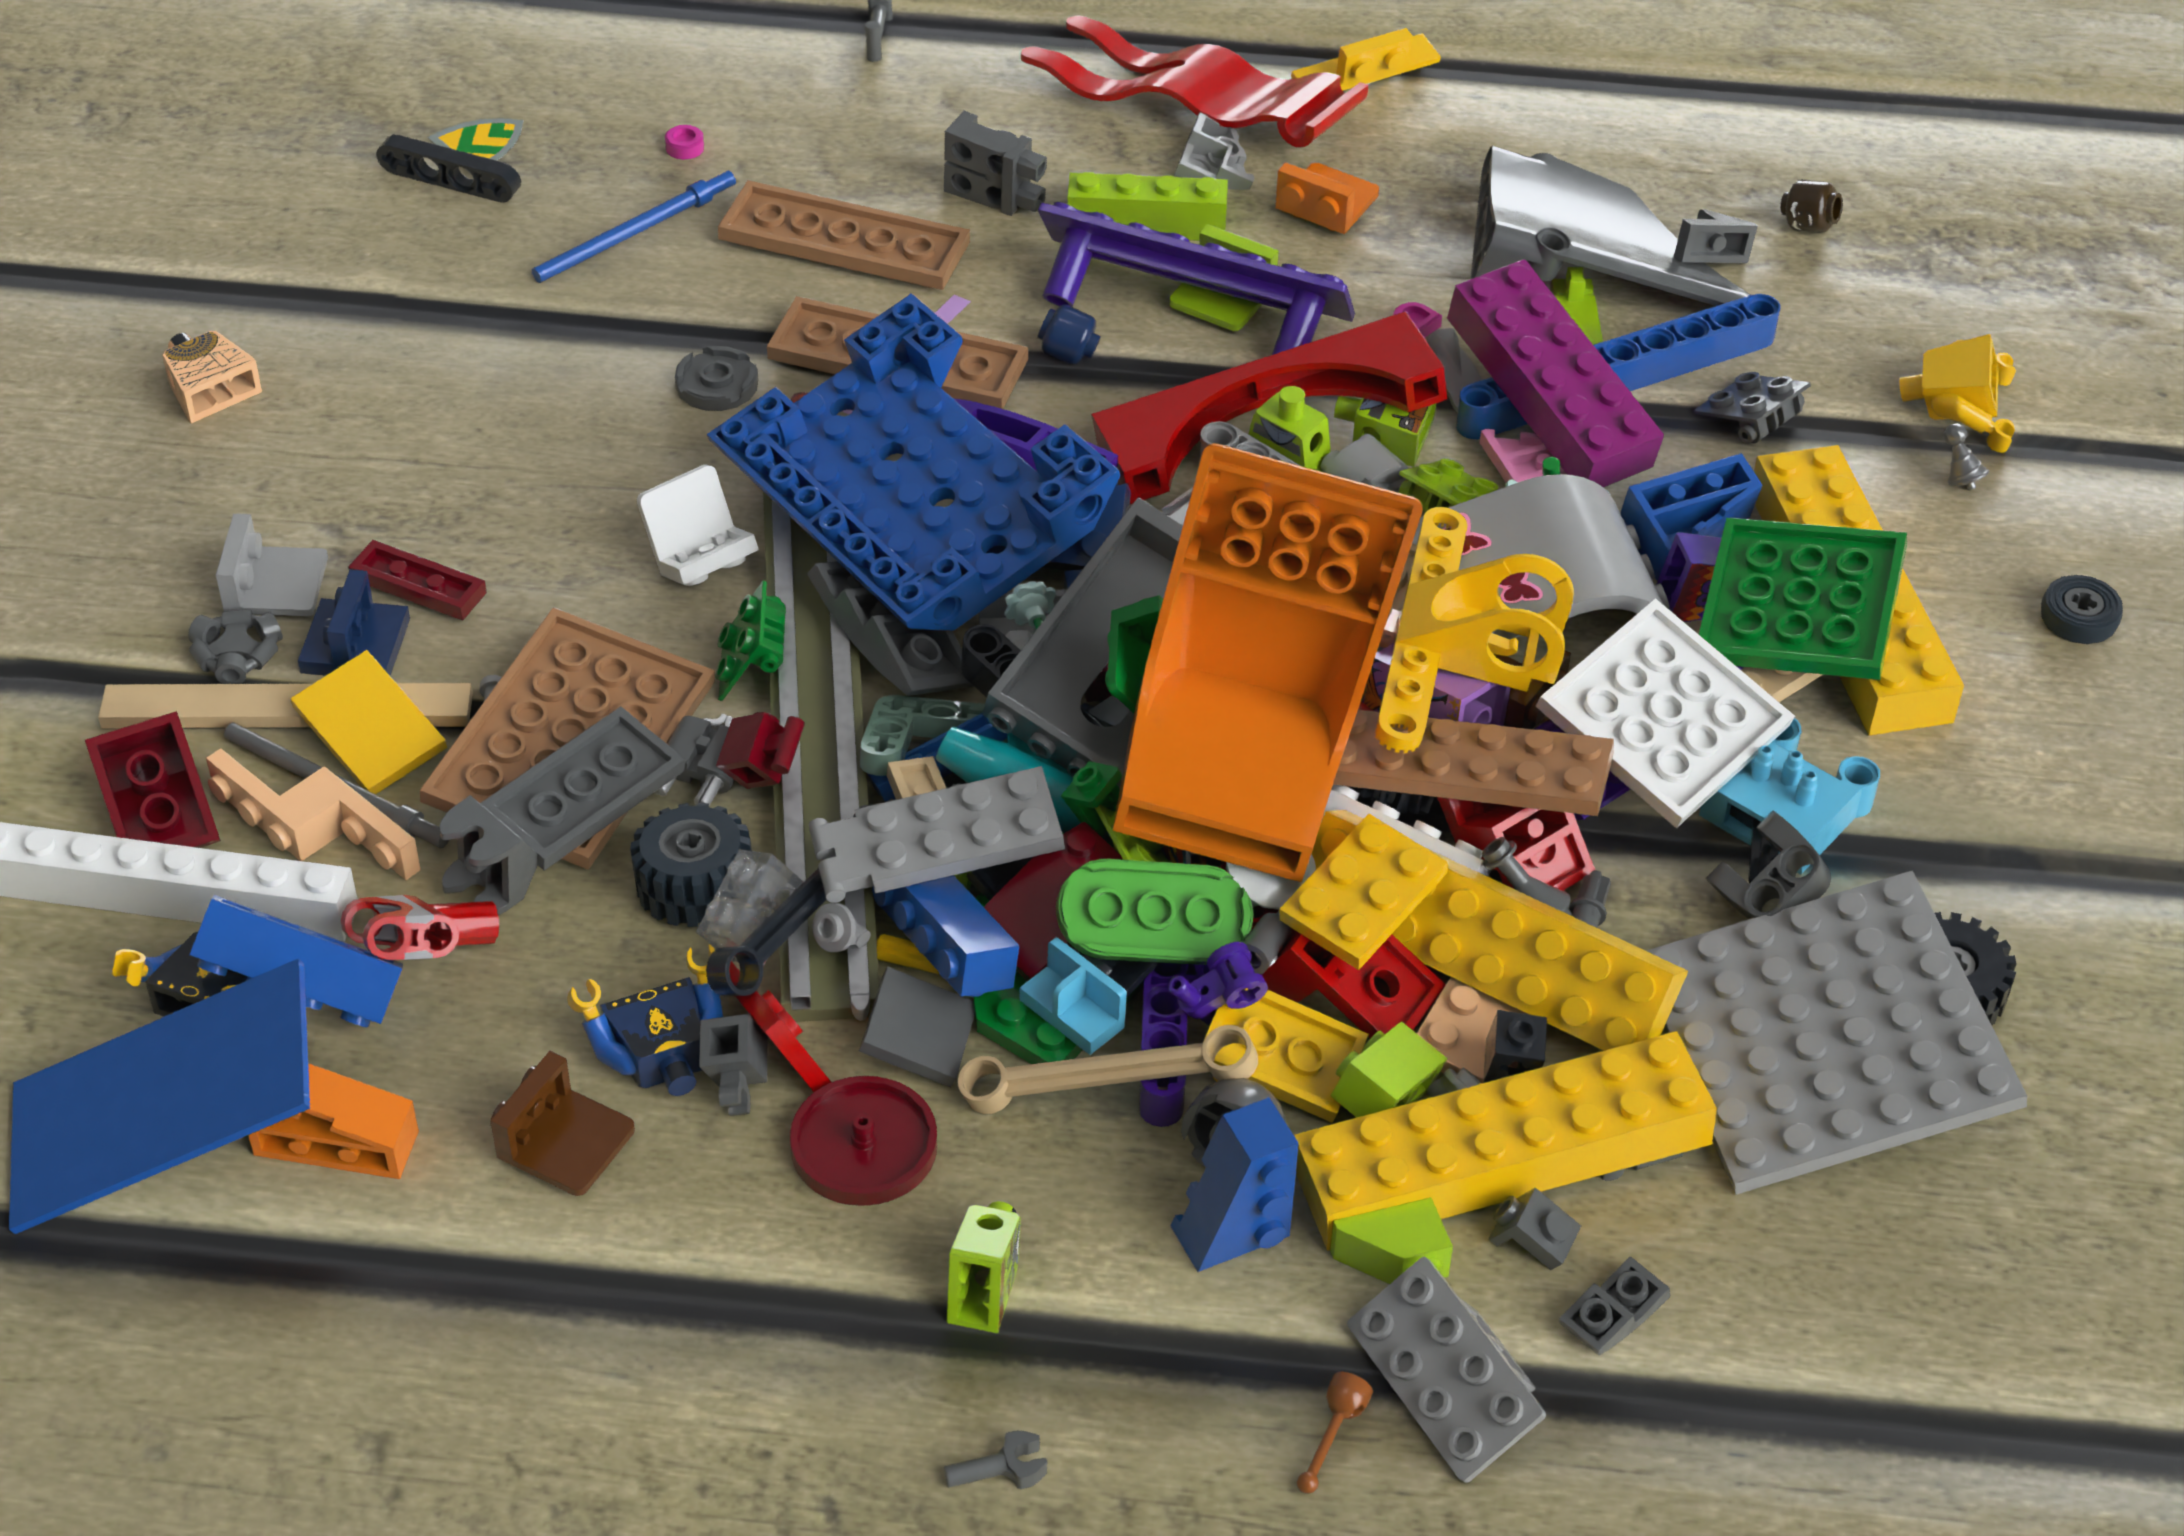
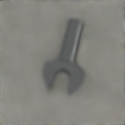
[944,1430,1047,1489]

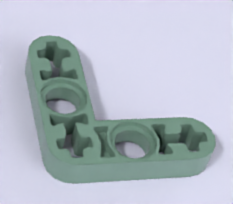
[860,695,985,776]

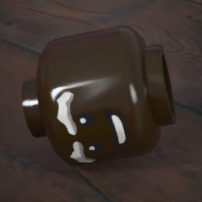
[1780,180,1843,233]

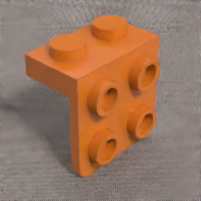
[1275,162,1379,235]

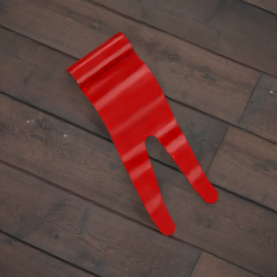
[1021,16,1368,148]

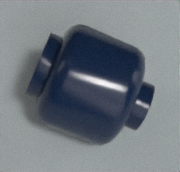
[1037,304,1101,365]

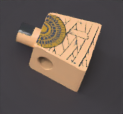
[162,331,262,423]

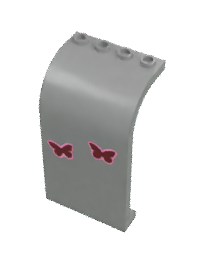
[1361,475,1669,702]

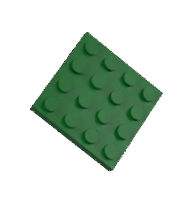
[1699,517,1907,680]

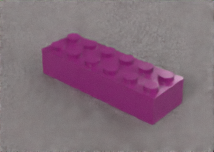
[1447,259,1664,488]

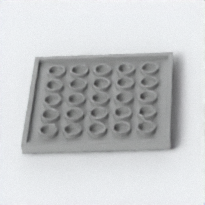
[1646,870,2027,1195]

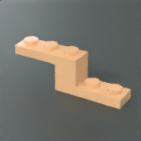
[206,748,421,880]

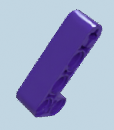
[1139,960,1230,1127]

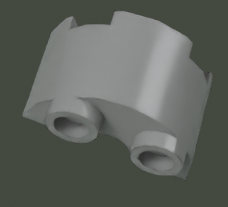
[1321,434,1409,493]

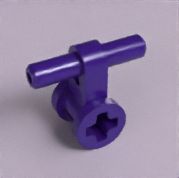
[1168,942,1268,1026]

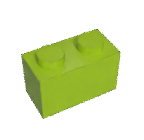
[1331,1021,1448,1117]

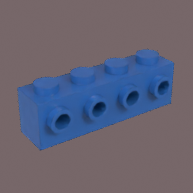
[873,875,1020,997]
[189,895,403,1027]

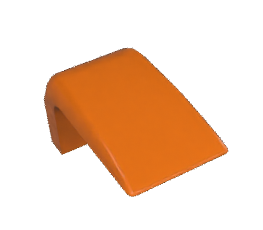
[1112,443,1423,883]

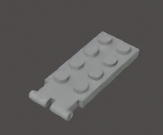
[809,766,1065,903]

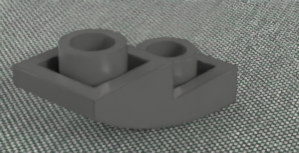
[1559,1256,1670,1356]

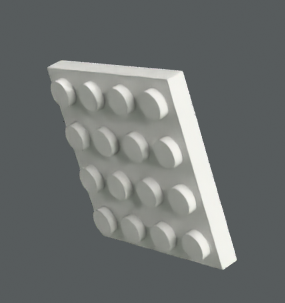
[1536,598,1795,828]

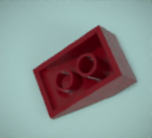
[85,711,221,848]
[984,822,1123,982]

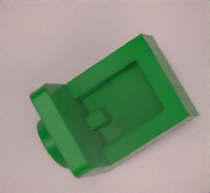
[1061,761,1123,837]

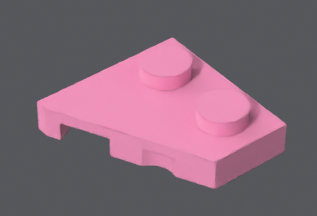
[1480,429,1567,482]

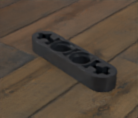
[376,134,521,203]

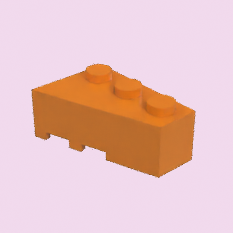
[248,1063,419,1179]

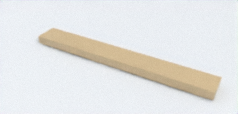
[98,683,473,728]

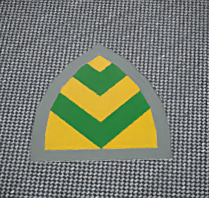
[428,118,523,172]

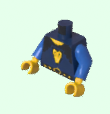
[567,944,723,1096]

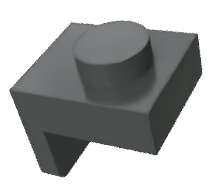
[1489,1187,1581,1270]

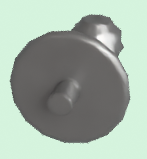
[1943,423,1989,490]

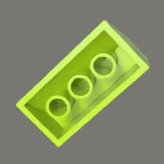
[1067,172,1228,241]

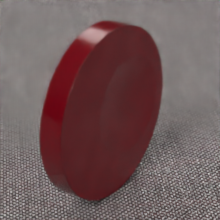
[790,1076,937,1206]

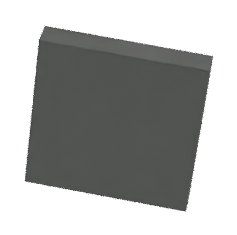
[859,966,975,1088]

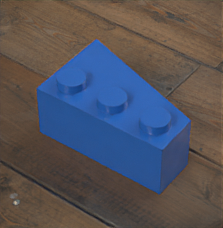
[1620,453,1762,581]
[1170,1097,1299,1272]

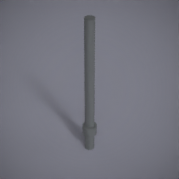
[224,722,449,848]

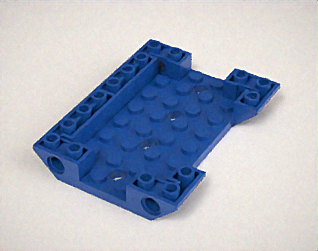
[707,293,1120,631]

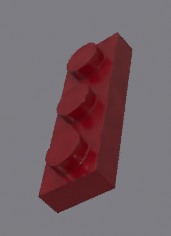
[348,540,487,621]

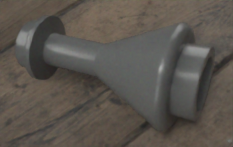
[1481,837,1572,915]

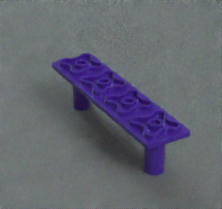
[1038,202,1355,355]

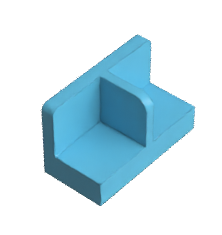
[1019,937,1127,1055]

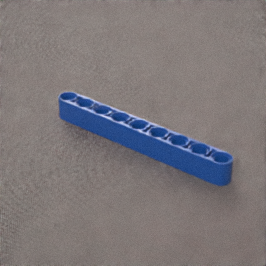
[1456,294,1780,440]

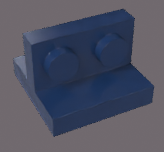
[298,569,410,676]

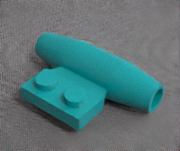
[936,727,1110,842]

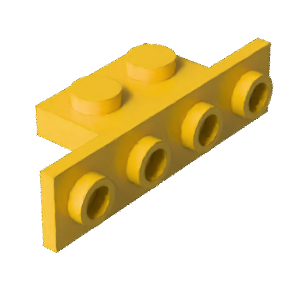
[1291,28,1441,90]

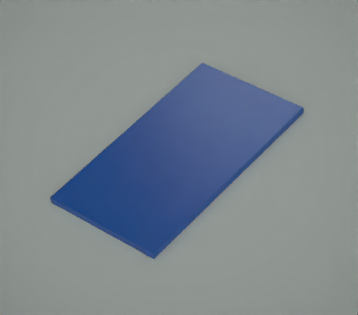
[9,958,310,1234]

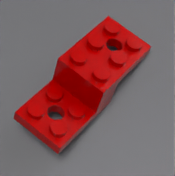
[1218,861,1446,1039]

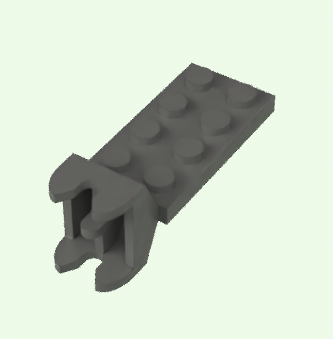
[440,706,685,915]

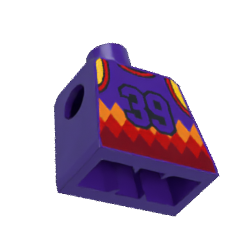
[1656,533,1721,623]

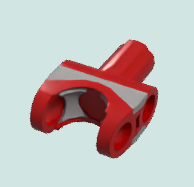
[340,895,499,960]

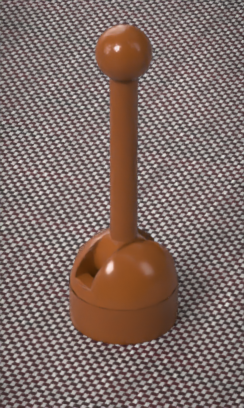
[1297,1372,1373,1494]

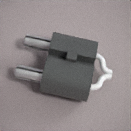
[655,714,735,806]

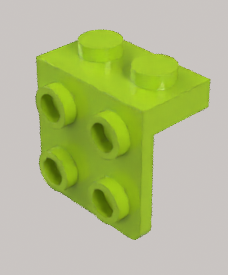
[1170,224,1279,331]

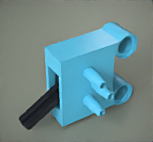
[1699,718,1880,883]

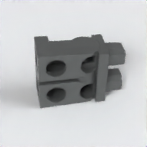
[944,110,1047,216]

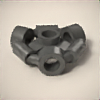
[188,610,283,684]

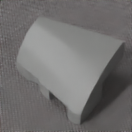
[1174,112,1254,190]

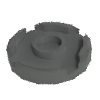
[675,346,758,411]

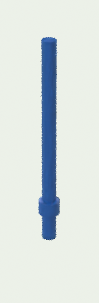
[532,170,736,283]

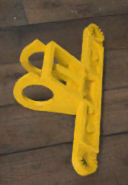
[1375,507,1574,753]

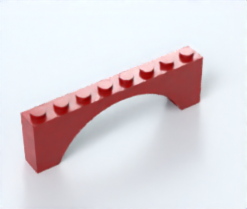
[1091,311,1447,505]

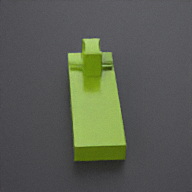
[1550,267,1603,345]

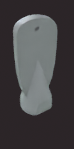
[1427,327,1482,413]

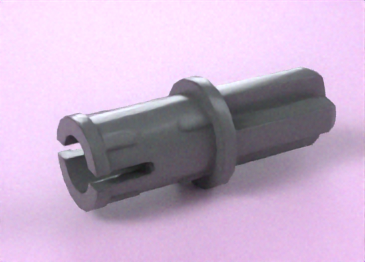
[1569,870,1611,928]

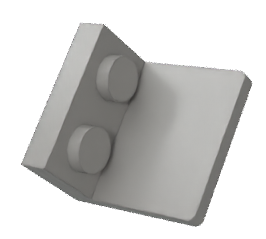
[216,514,328,616]

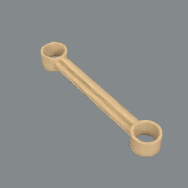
[958,1025,1258,1114]

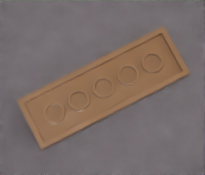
[718,180,970,290]
[767,296,1028,409]
[1333,709,1614,816]

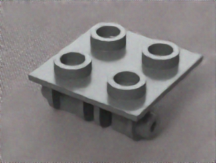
[1693,372,1811,443]

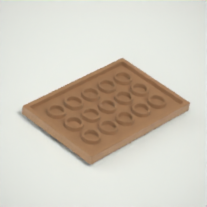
[420,607,715,870]

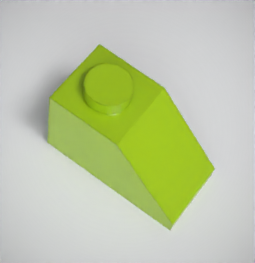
[1330,1197,1453,1284]

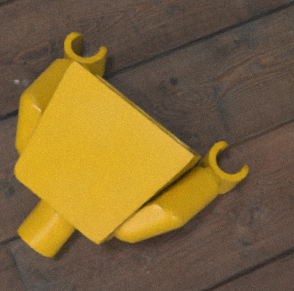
[1899,334,2016,453]

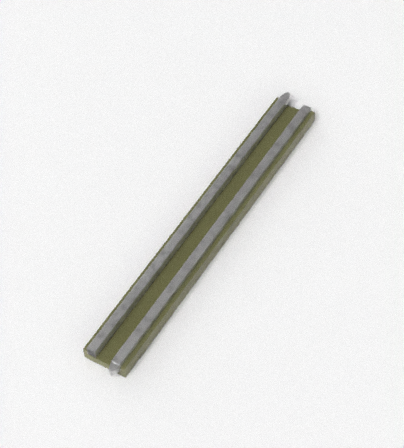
[763,491,879,1022]

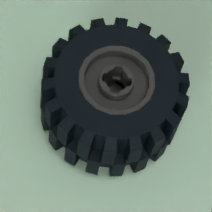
[630,803,755,927]

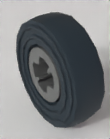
[2041,575,2123,644]

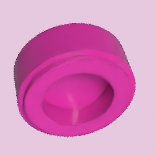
[665,125,704,160]

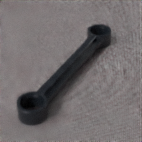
[706,803,881,996]

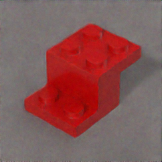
[1437,797,1595,891]

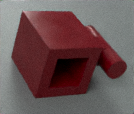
[716,712,805,789]

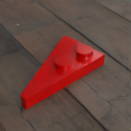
[729,961,831,1092]

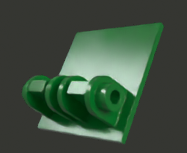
[715,580,786,701]

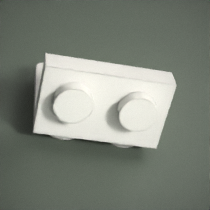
[637,464,759,586]

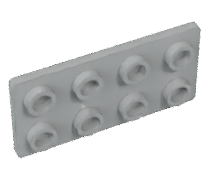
[1347,1257,1546,1483]

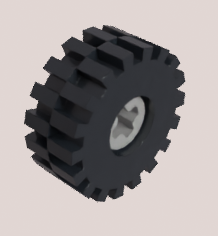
[1934,912,2017,1025]

